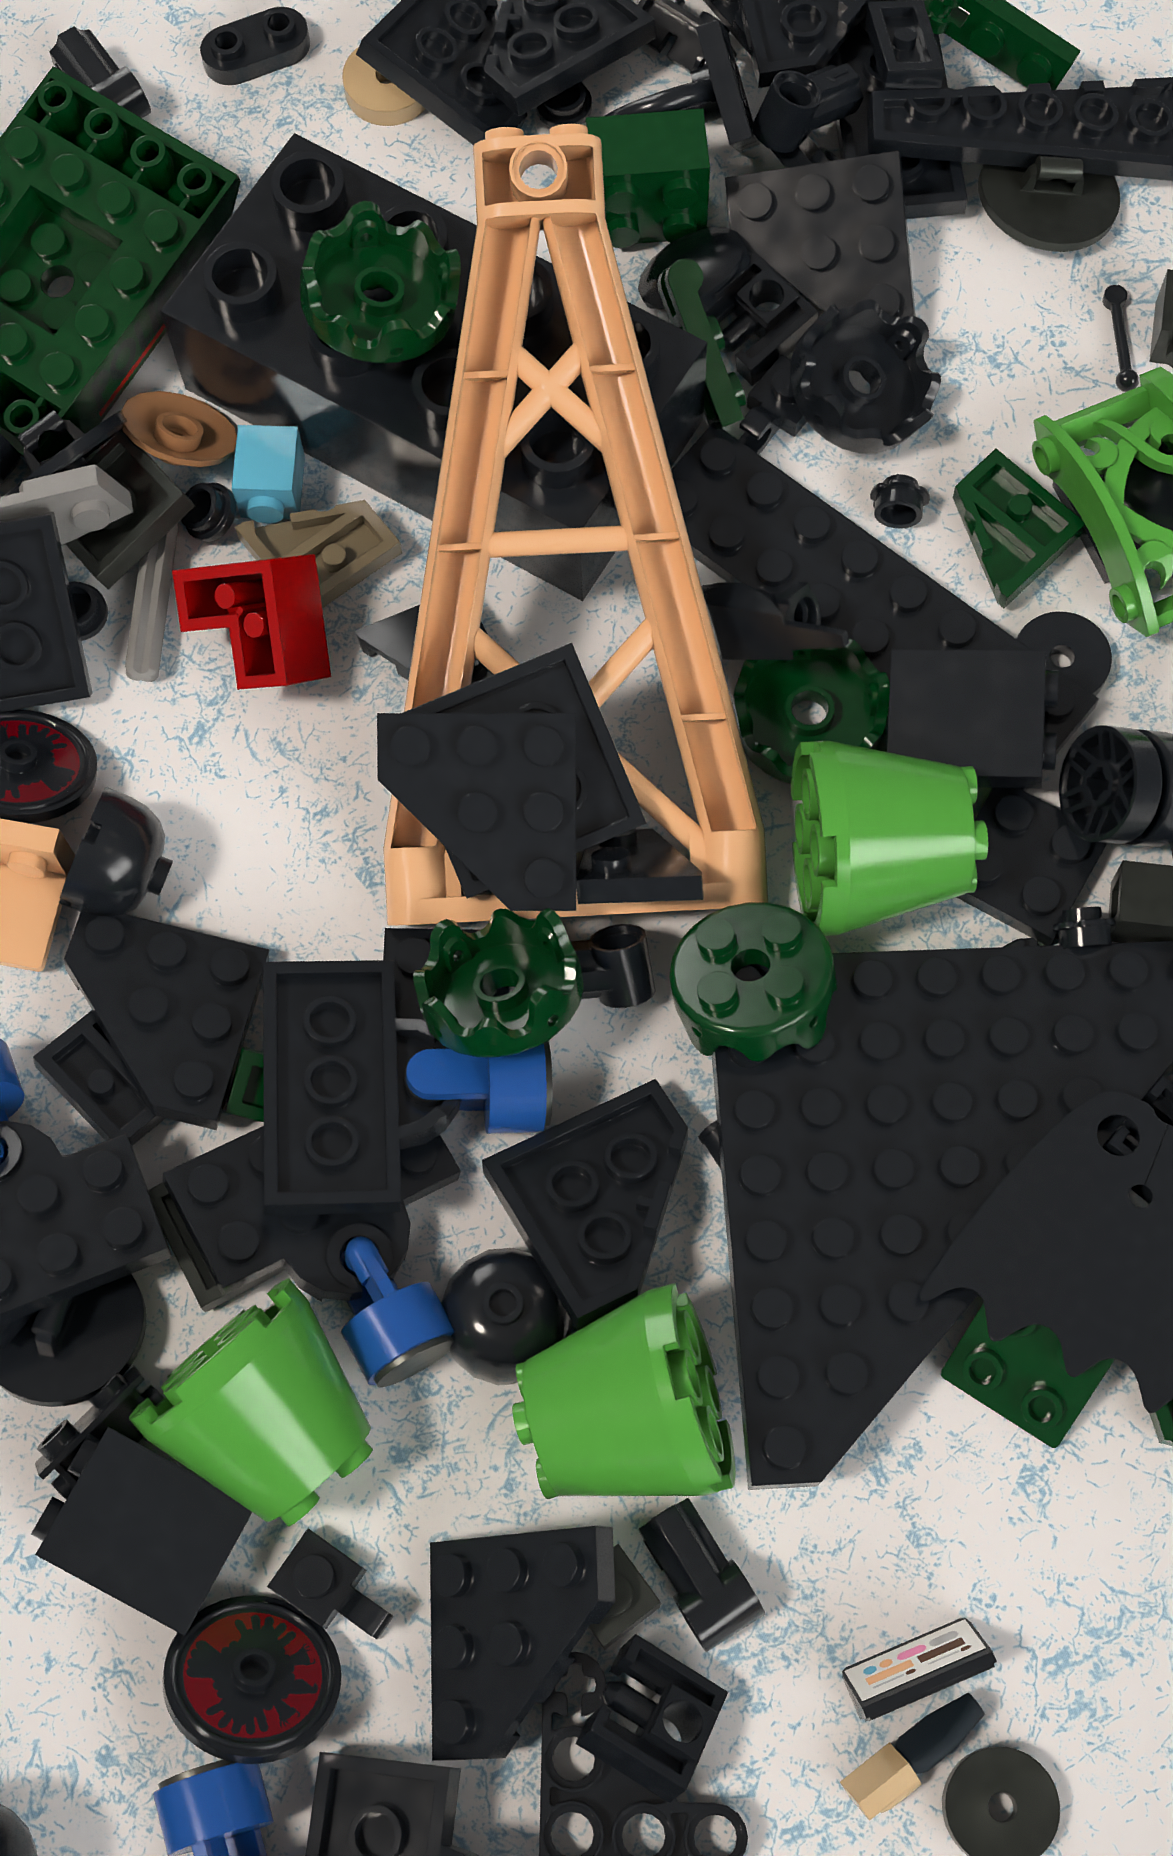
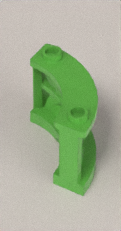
[1032,366,1173,637]

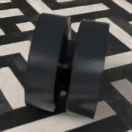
[1059,725,1173,847]

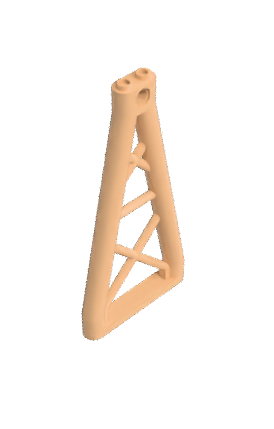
[383,124,768,926]

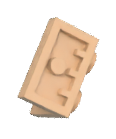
[0,818,75,972]

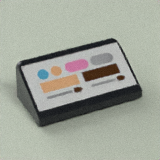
[842,1618,997,1722]

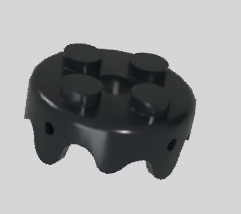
[790,299,941,454]

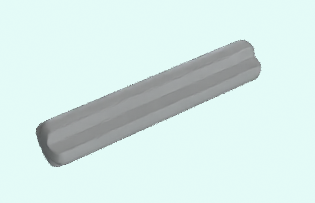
[125,523,178,682]

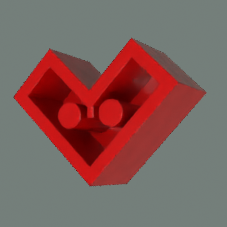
[172,554,331,690]

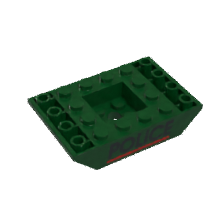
[0,66,241,463]

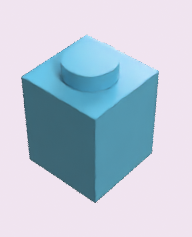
[232,425,305,524]

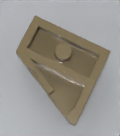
[235,500,402,608]

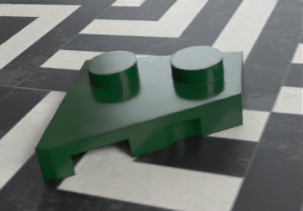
[952,448,1085,608]

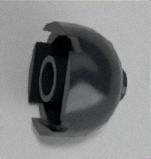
[59,787,173,916]
[441,1248,573,1385]

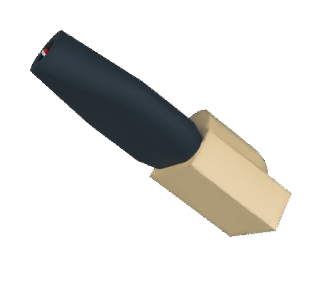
[840,1693,985,1821]

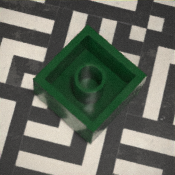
[586,108,710,248]

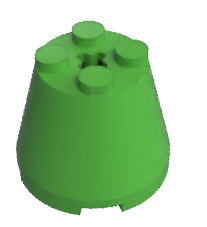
[791,741,988,936]
[129,1278,373,1526]
[512,1283,736,1499]

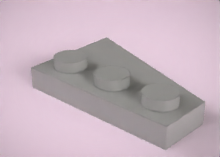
[0,464,133,546]

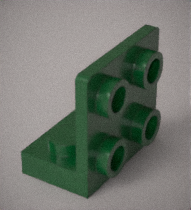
[941,1304,1115,1448]

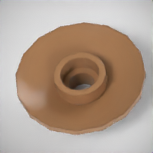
[121,391,237,467]

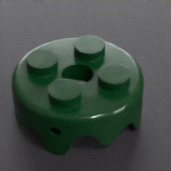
[299,201,461,363]
[732,639,890,784]
[669,902,838,1062]
[413,908,584,1057]

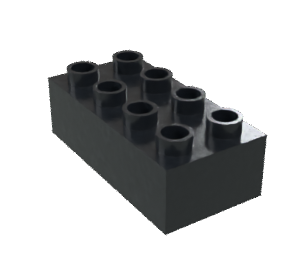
[160,133,707,601]

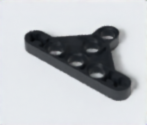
[539,1651,748,1856]

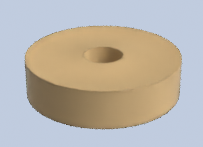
[342,48,426,126]

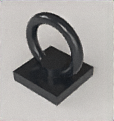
[605,19,760,152]

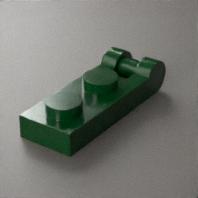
[924,0,1081,90]
[657,258,746,430]

